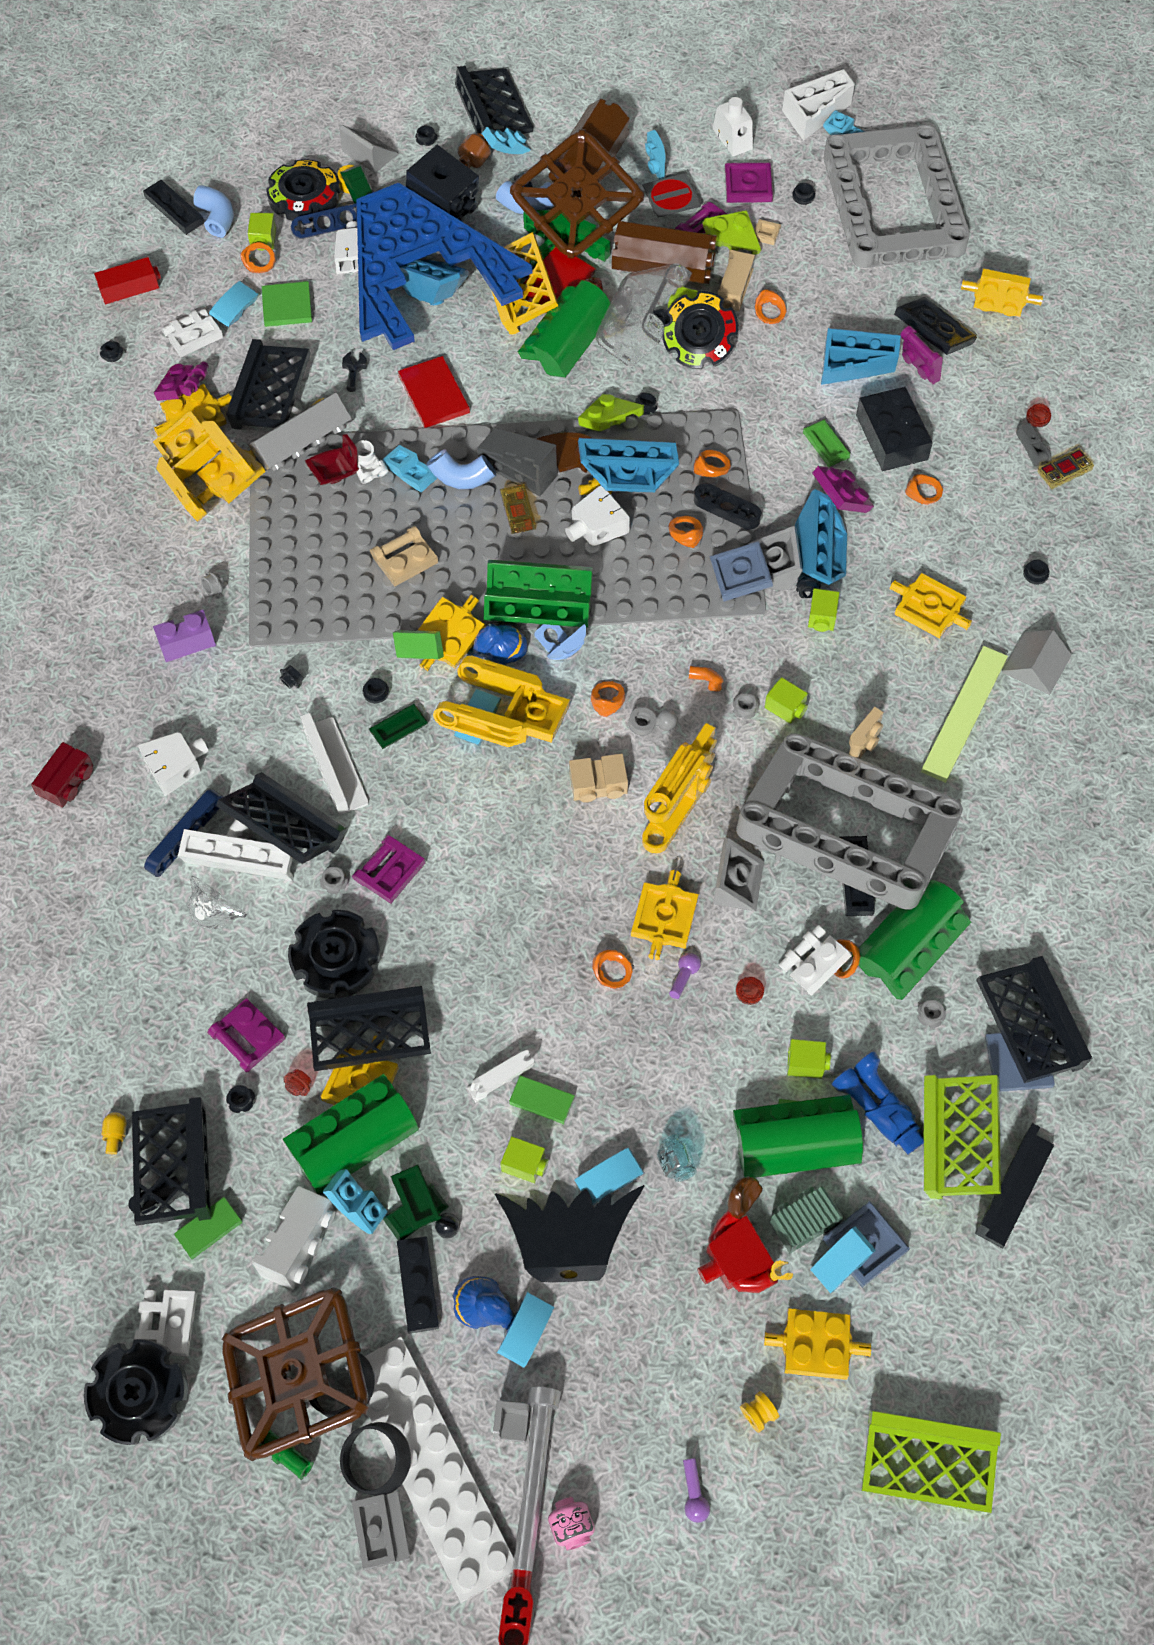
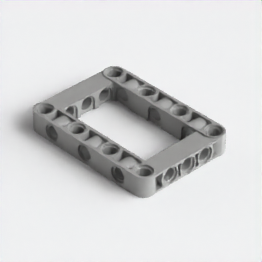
[824,125,970,268]
[736,734,963,909]

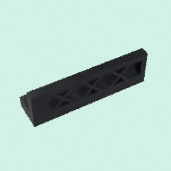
[975,1123,1054,1249]

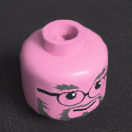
[548,1497,595,1551]

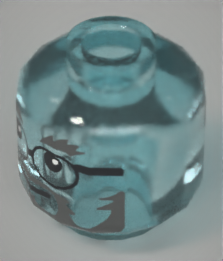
[657,1135,700,1182]

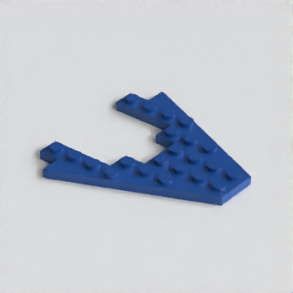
[356,183,532,350]

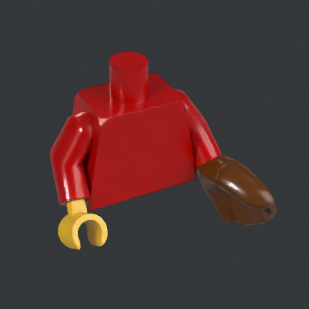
[697,1176,793,1293]

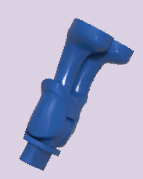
[832,1051,924,1155]

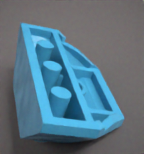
[399,259,469,305]
[578,438,679,493]
[795,489,847,585]

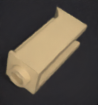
[717,249,755,311]

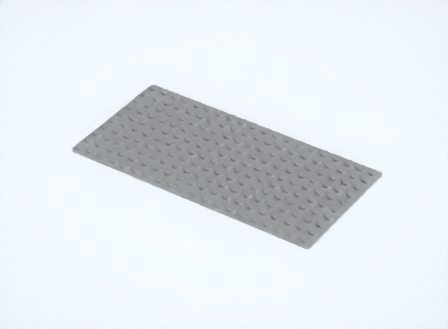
[249,410,766,647]

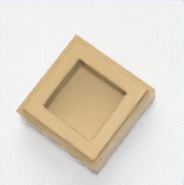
[754,219,781,245]

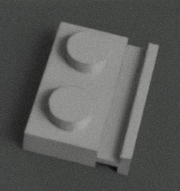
[352,1491,411,1571]

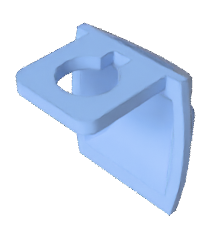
[534,624,586,660]

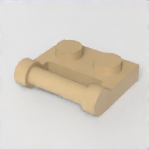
[370,526,438,587]
[849,707,884,759]

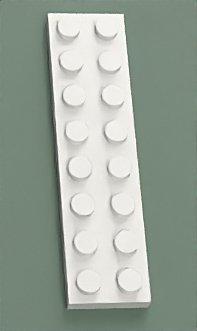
[345,1337,514,1604]

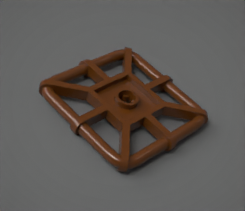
[510,129,644,258]
[221,1287,369,1461]

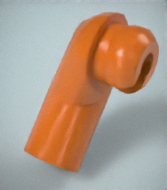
[689,666,724,692]

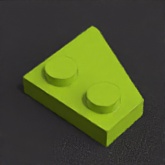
[702,210,761,255]
[578,394,644,431]

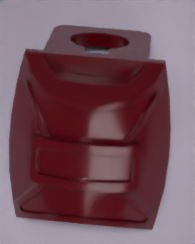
[305,434,359,485]

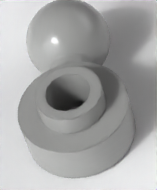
[628,707,678,736]

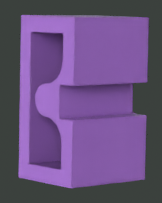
[153,610,216,662]

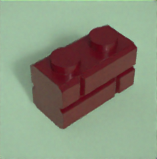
[31,742,94,808]

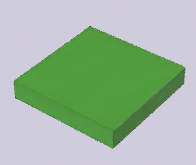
[262,281,312,327]

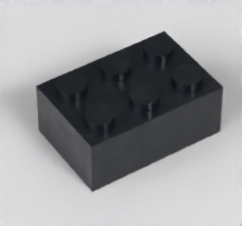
[856,386,933,472]

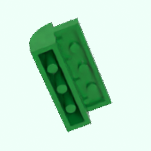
[517,280,614,378]
[484,559,593,628]
[852,880,972,1000]
[283,1074,418,1195]
[733,1094,863,1178]

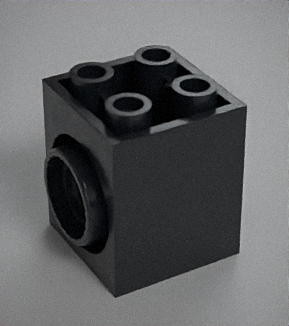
[406,144,479,221]

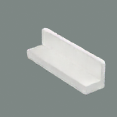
[300,713,369,815]
[178,829,293,881]

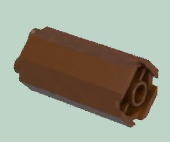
[549,99,630,198]
[612,221,717,284]

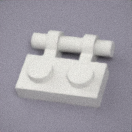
[162,309,223,357]
[778,925,852,996]
[134,1290,197,1357]

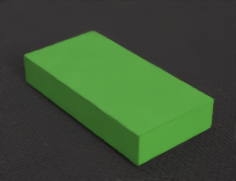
[803,419,850,467]
[393,630,444,659]
[509,1075,575,1124]
[174,1197,242,1259]

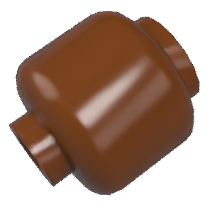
[458,133,491,168]

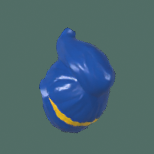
[467,624,527,665]
[452,1276,515,1330]

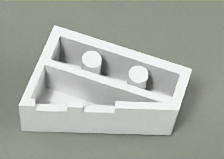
[782,69,855,141]
[252,1186,335,1290]

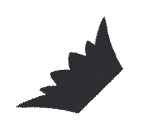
[495,1185,645,1283]

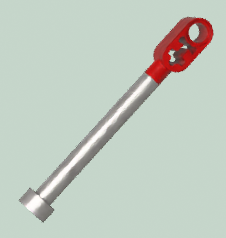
[498,1387,561,1645]

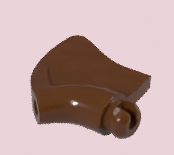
[537,432,592,473]

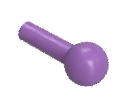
[669,953,701,999]
[683,1458,710,1523]

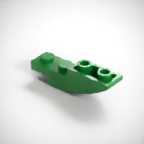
[523,210,610,262]

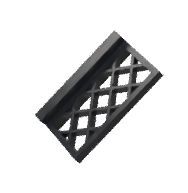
[455,66,533,134]
[226,339,311,430]
[216,772,346,864]
[976,956,1093,1084]
[307,986,431,1072]
[132,1097,211,1226]

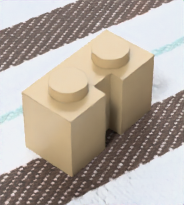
[569,754,628,802]

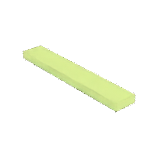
[921,646,1008,783]

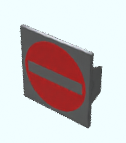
[642,173,701,218]

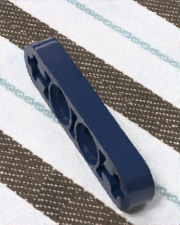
[291,203,357,239]
[144,789,224,877]

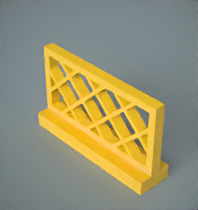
[491,232,559,335]

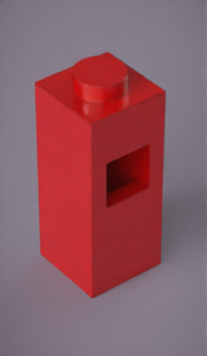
[94,257,161,305]

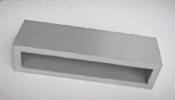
[248,393,352,471]

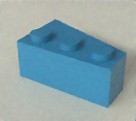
[821,328,901,385]

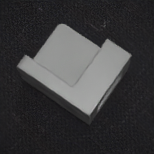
[493,1400,529,1443]

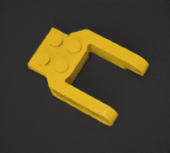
[153,411,256,522]
[433,656,570,747]
[642,723,717,853]

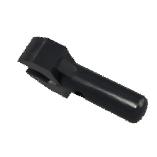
[342,352,367,392]

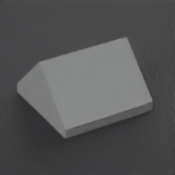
[339,125,399,173]
[748,526,803,590]
[1002,629,1072,695]
[713,838,764,911]

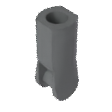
[1016,423,1051,466]

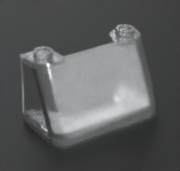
[596,263,692,368]

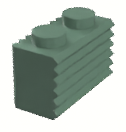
[770,1186,843,1254]

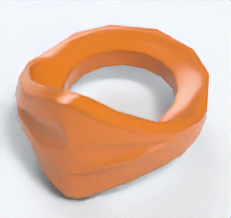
[240,242,276,273]
[755,289,786,324]
[693,450,730,477]
[905,474,943,505]
[668,516,703,548]
[591,681,625,717]
[834,939,860,979]
[592,949,633,989]

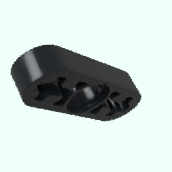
[694,483,762,530]

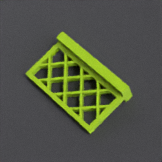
[924,1075,1001,1199]
[861,1411,1001,1513]

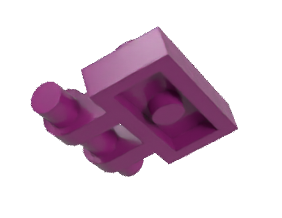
[154,361,209,401]

